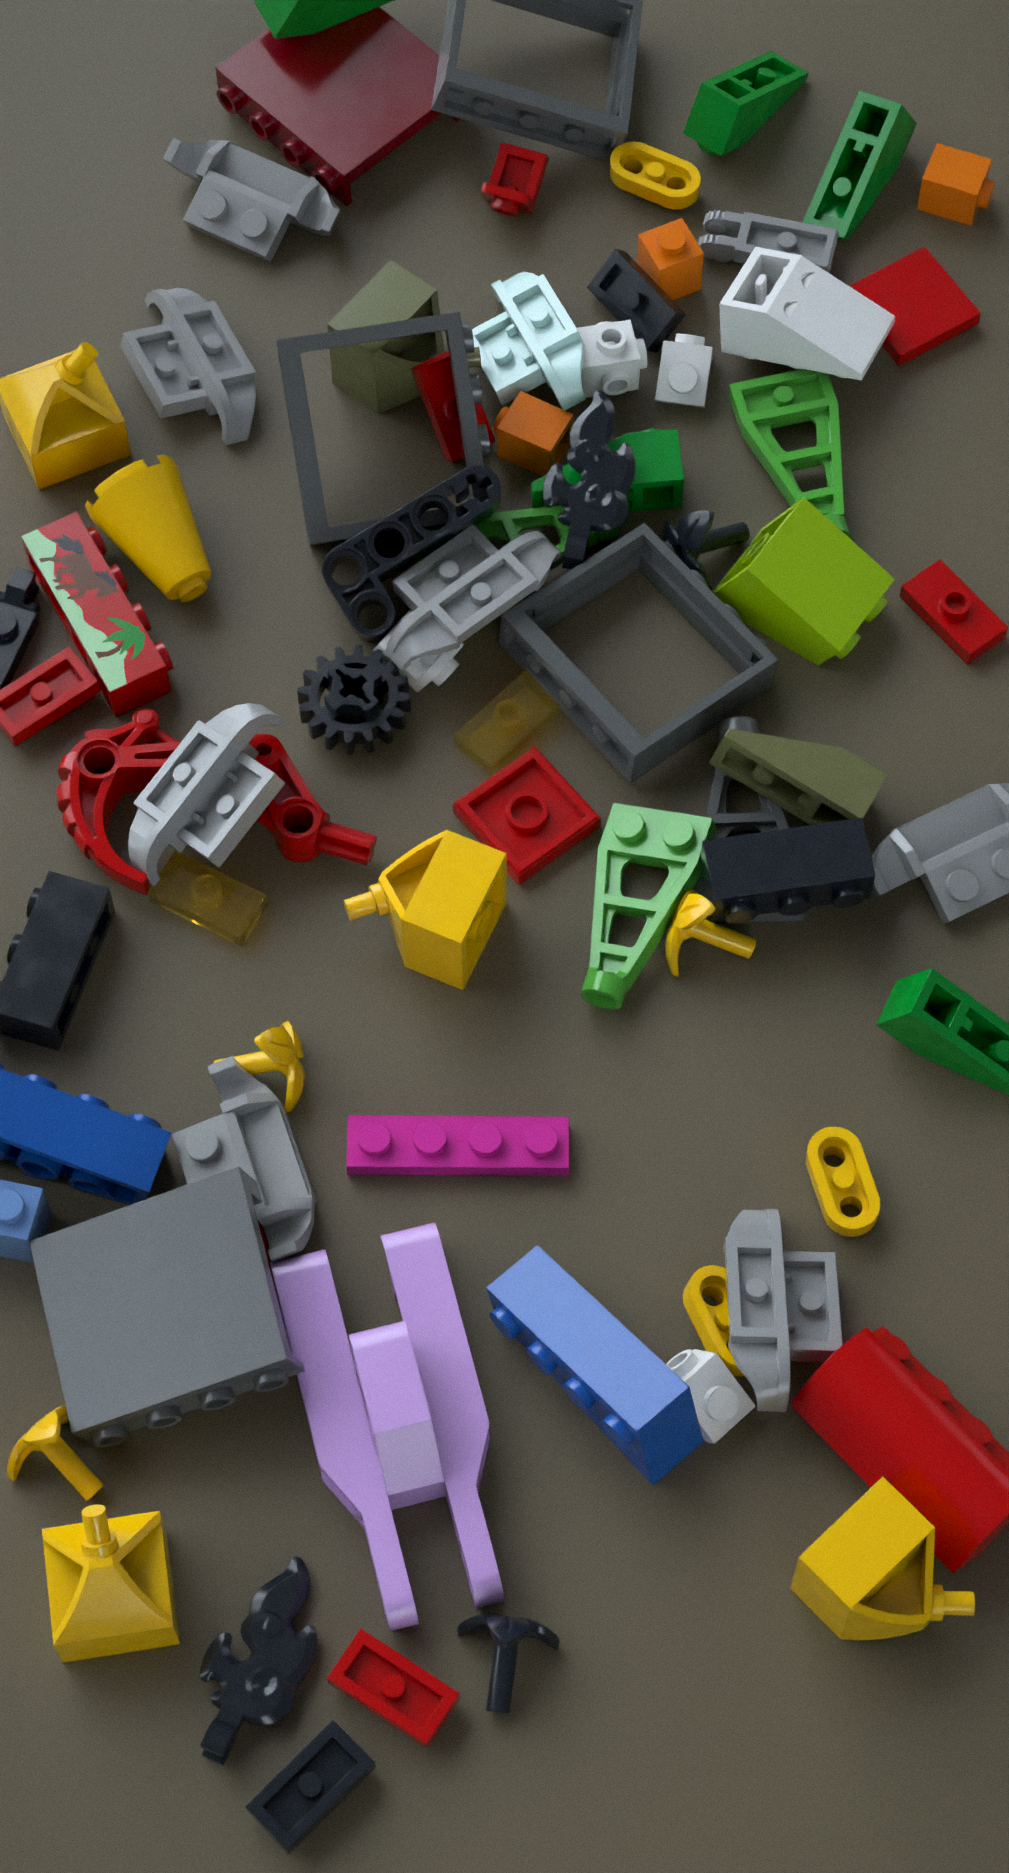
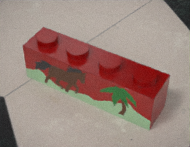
[21,511,174,718]

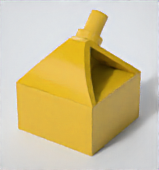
[0,342,131,490]
[343,830,507,990]
[790,1477,975,1640]
[42,1504,180,1663]

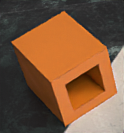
[917,143,996,226]
[637,218,704,300]
[493,391,574,476]

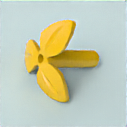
[665,889,756,977]
[213,1021,306,1112]
[7,1405,104,1501]

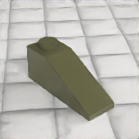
[709,729,888,825]

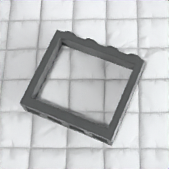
[431,0,643,162]
[276,312,490,545]
[499,523,778,784]

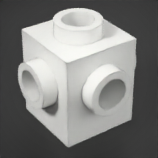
[577,320,647,398]

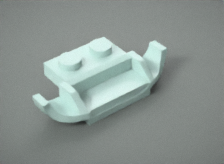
[472,272,586,411]

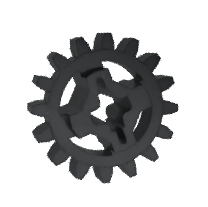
[297,645,411,755]

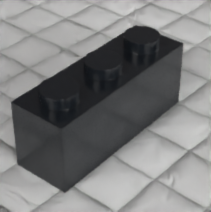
[700,818,876,924]
[0,871,115,1051]

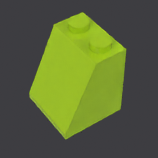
[712,497,895,666]

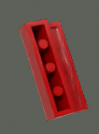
[790,1326,1009,1574]

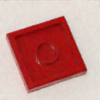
[849,246,981,366]
[453,746,601,886]

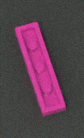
[346,1115,569,1176]

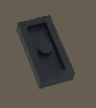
[587,249,686,353]
[245,1720,376,1854]

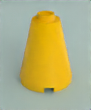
[85,455,212,602]

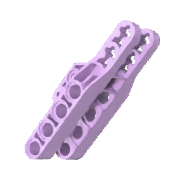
[270,1222,505,1631]

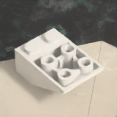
[719,247,895,381]

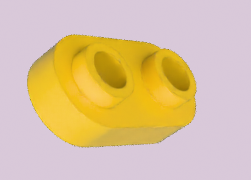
[610,141,701,210]
[805,1127,880,1237]
[683,1265,745,1376]

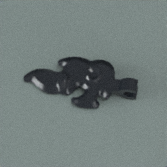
[543,390,635,569]
[200,1556,317,1766]

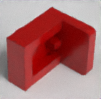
[481,142,549,217]

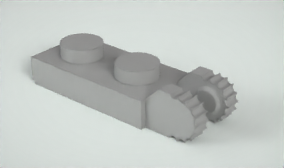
[698,210,839,274]

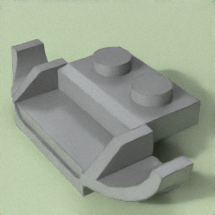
[163,138,341,263]
[120,288,256,445]
[386,524,562,671]
[128,703,285,887]
[871,783,1009,924]
[171,1056,318,1262]
[723,1208,843,1412]

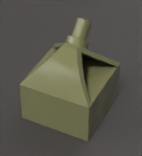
[327,260,481,413]

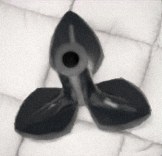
[663,510,750,591]
[457,1613,560,1713]

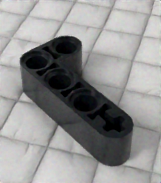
[322,465,501,643]

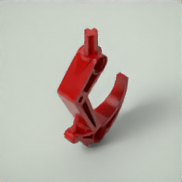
[56,708,377,895]

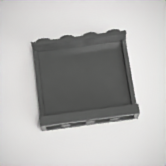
[29,1166,305,1447]

